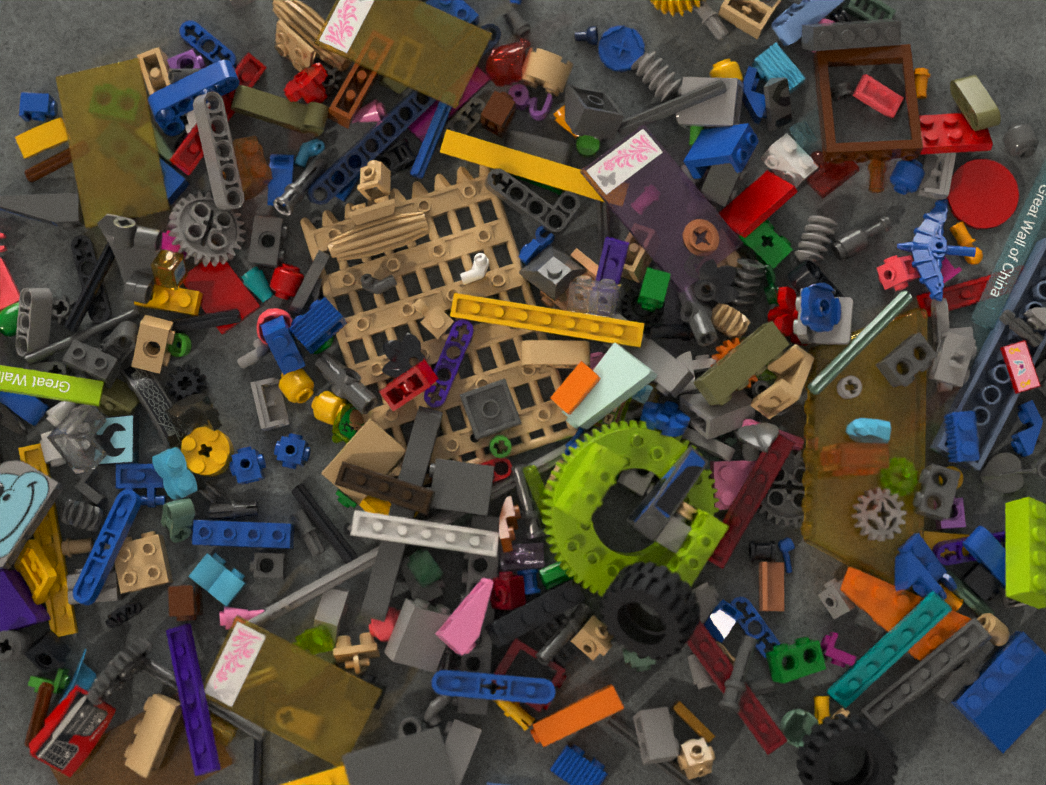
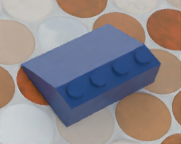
[951,631,1046,753]

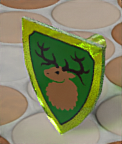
[331,403,364,444]

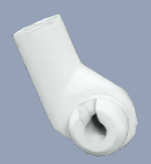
[460,253,489,285]

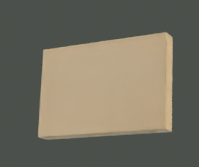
[321,418,406,505]

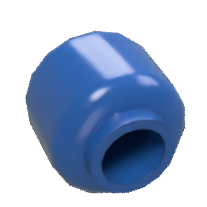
[890,159,925,195]

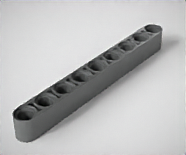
[360,406,443,622]

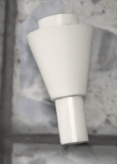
[46,401,76,428]

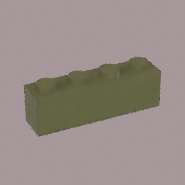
[693,321,790,406]

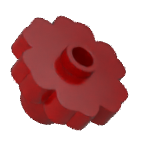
[283,63,328,104]

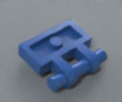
[116,464,166,508]

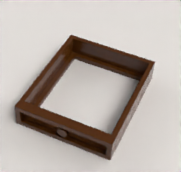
[813,44,923,164]

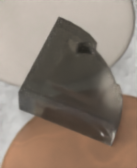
[734,243,758,262]

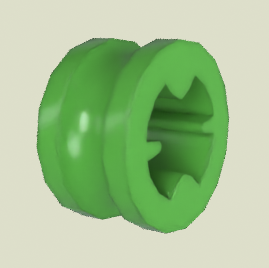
[489,435,512,458]

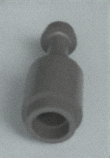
[831,215,893,261]

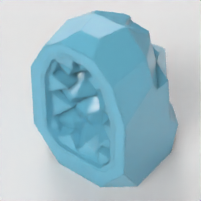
[846,418,891,447]

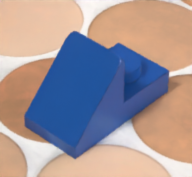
[895,551,942,598]

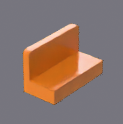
[550,361,600,415]

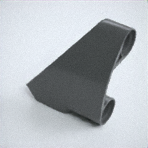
[97,213,163,304]

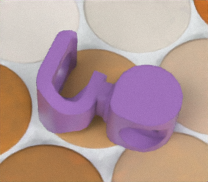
[508,84,552,121]

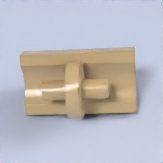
[333,632,380,674]

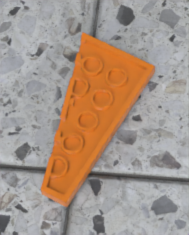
[840,567,972,661]

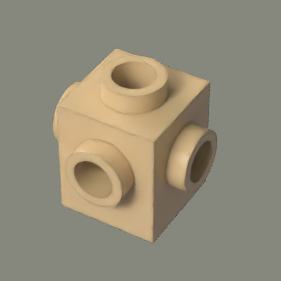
[571,615,614,660]
[677,738,715,780]

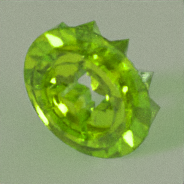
[880,457,918,496]

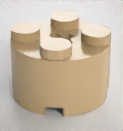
[519,48,573,97]

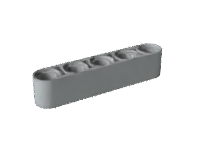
[193,92,244,211]

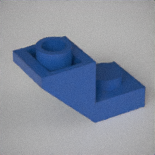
[742,66,767,124]
[268,154,294,206]
[1011,400,1043,457]

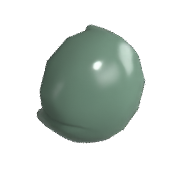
[779,708,819,748]

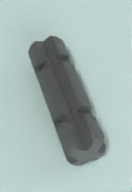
[999,309,1043,347]

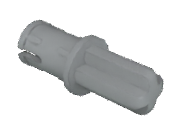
[692,1,728,40]

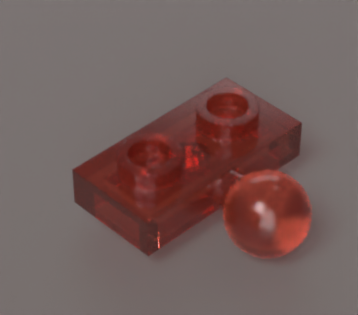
[807,151,859,199]

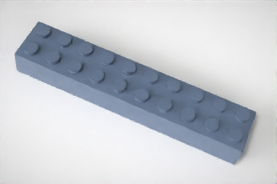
[929,237,1046,472]

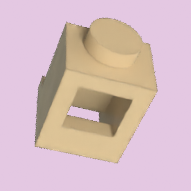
[357,160,391,201]

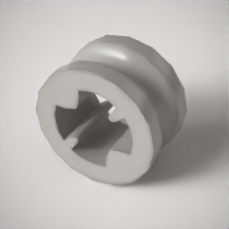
[837,376,862,399]

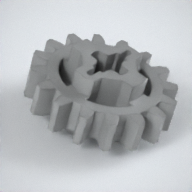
[852,487,906,541]

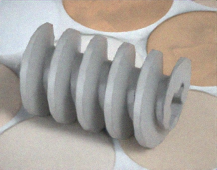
[631,51,682,103]
[794,216,838,269]

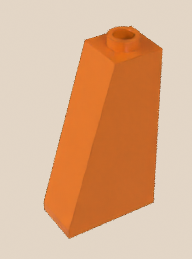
[530,684,624,747]

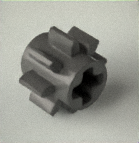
[321,65,343,97]
[51,295,76,326]

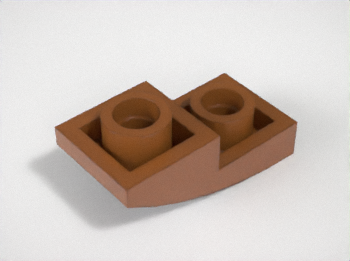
[499,496,521,553]

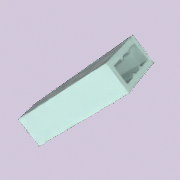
[562,342,658,429]

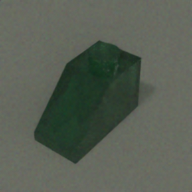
[407,549,445,589]

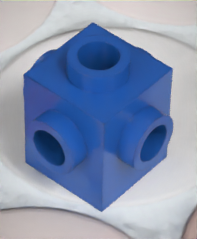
[274,433,311,469]
[229,447,266,485]

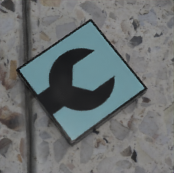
[95,414,139,466]

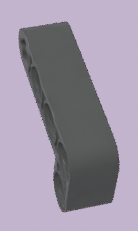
[485,169,580,234]

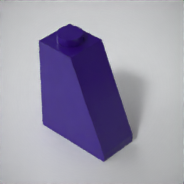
[0,568,51,632]

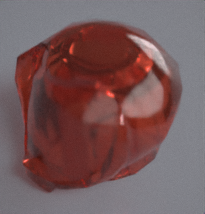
[486,38,531,88]

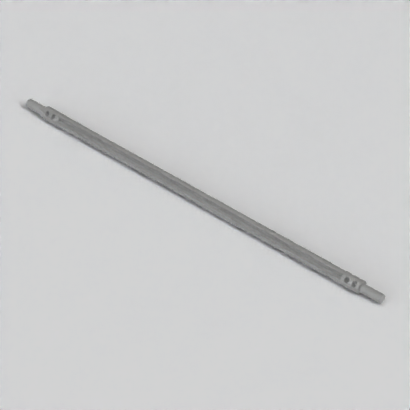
[245,401,650,629]

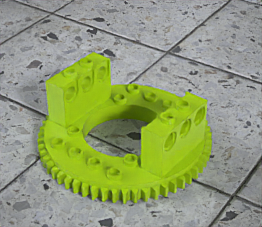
[542,420,729,597]

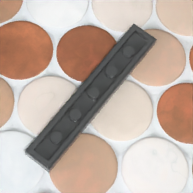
[861,617,993,730]

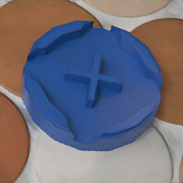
[598,25,645,72]

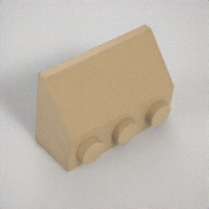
[124,693,182,778]

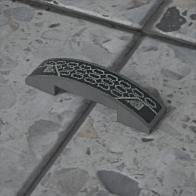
[120,364,188,449]

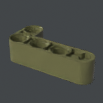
[231,85,329,137]

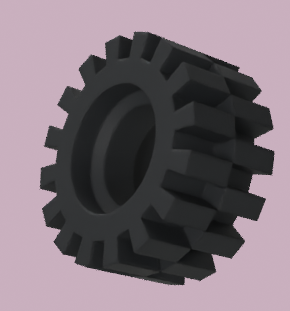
[621,284,665,324]

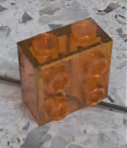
[222,136,273,200]
[820,443,889,476]

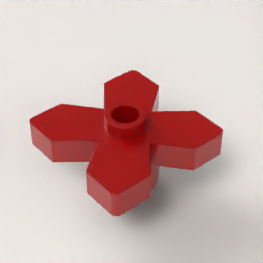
[768,286,807,346]

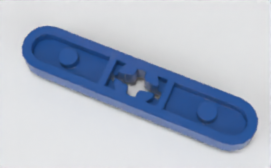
[73,489,141,605]
[431,670,555,704]

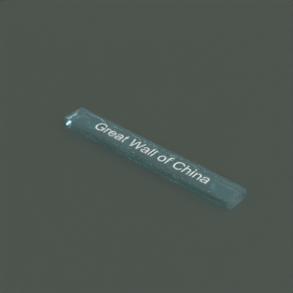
[970,158,1046,331]

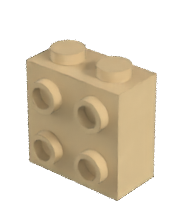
[114,531,173,594]

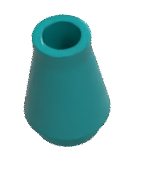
[241,266,274,303]

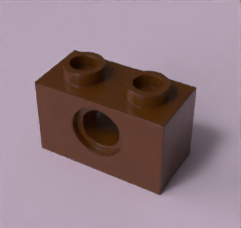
[481,91,516,138]
[168,585,203,621]

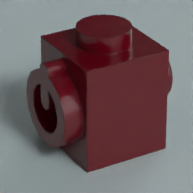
[489,571,526,610]

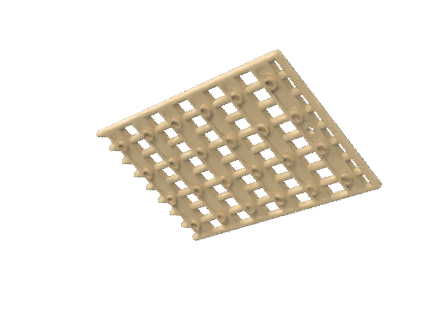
[300,165,578,485]

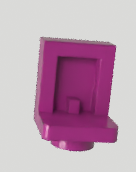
[820,632,856,668]

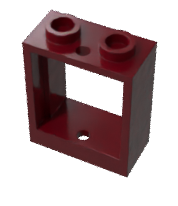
[491,638,567,712]

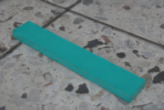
[827,591,952,709]

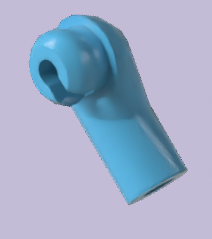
[294,139,325,168]

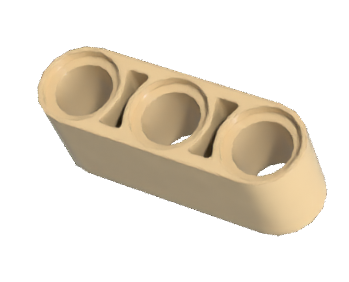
[521,340,590,369]

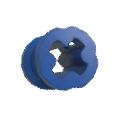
[517,569,541,595]

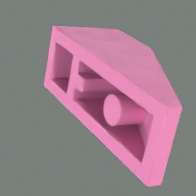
[435,578,493,655]

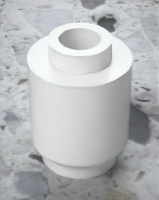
[40,430,70,467]

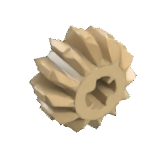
[711,303,750,339]

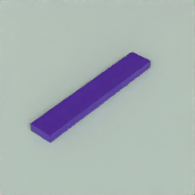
[166,624,221,776]

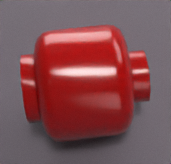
[270,263,304,300]

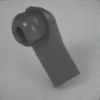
[360,274,397,294]

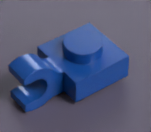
[518,226,555,265]

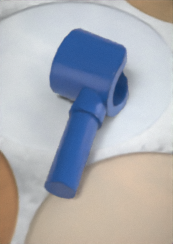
[778,537,795,573]

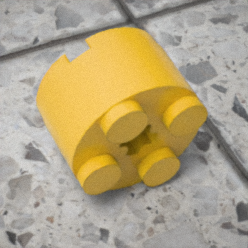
[181,427,234,477]

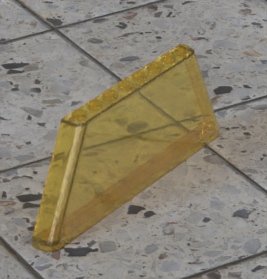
[801,308,928,596]

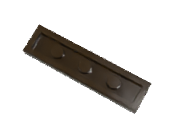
[335,461,435,515]

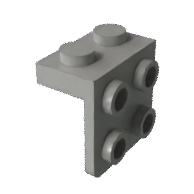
[793,288,854,345]

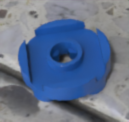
[800,283,841,333]
[640,401,690,437]

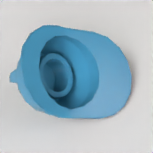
[59,649,97,704]

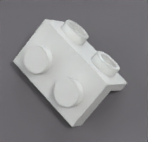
[761,133,819,188]

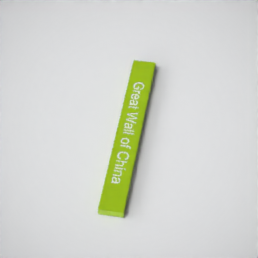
[0,365,104,407]

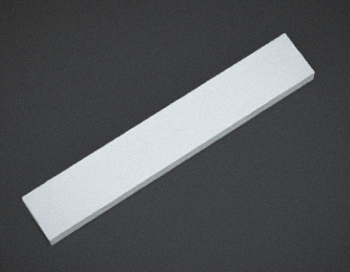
[350,510,500,557]

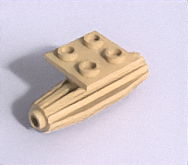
[272,0,356,72]
[328,196,430,261]

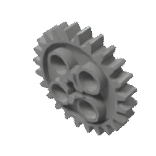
[167,191,246,267]

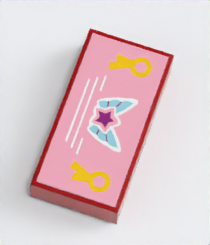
[1000,340,1041,394]

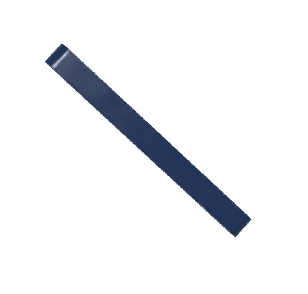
[307,23,501,205]

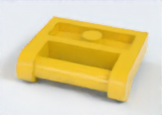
[14,539,57,605]

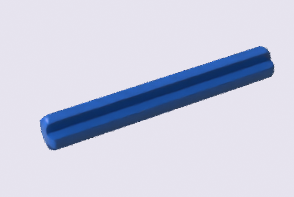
[410,92,456,179]

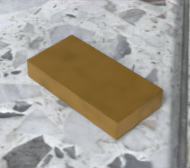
[671,701,715,742]

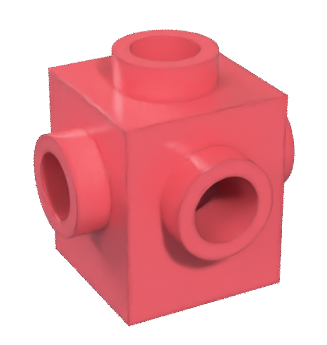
[876,255,920,292]

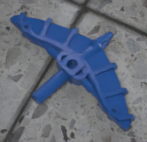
[897,200,976,301]

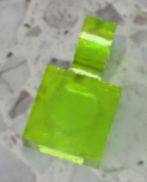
[290,625,336,655]

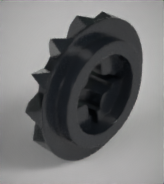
[105,602,143,628]

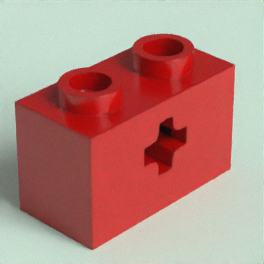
[379,359,439,412]

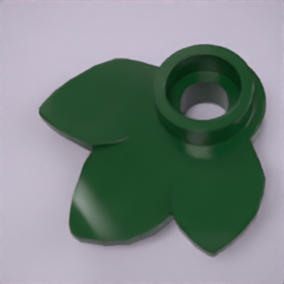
[763,264,779,306]

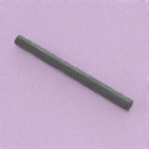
[24,307,140,365]

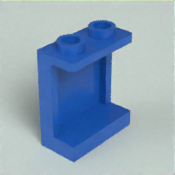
[683,123,759,179]

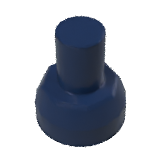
[575,26,598,45]

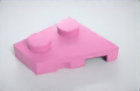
[710,460,757,510]

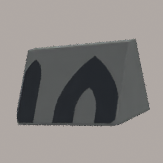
[764,77,792,131]

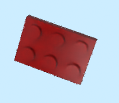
[919,113,993,155]

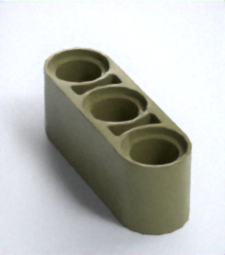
[950,75,1001,131]

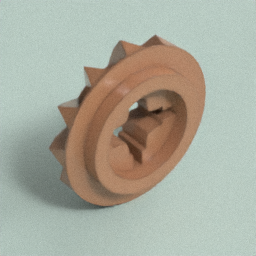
[682,219,719,257]

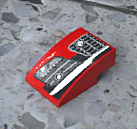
[29,685,116,777]

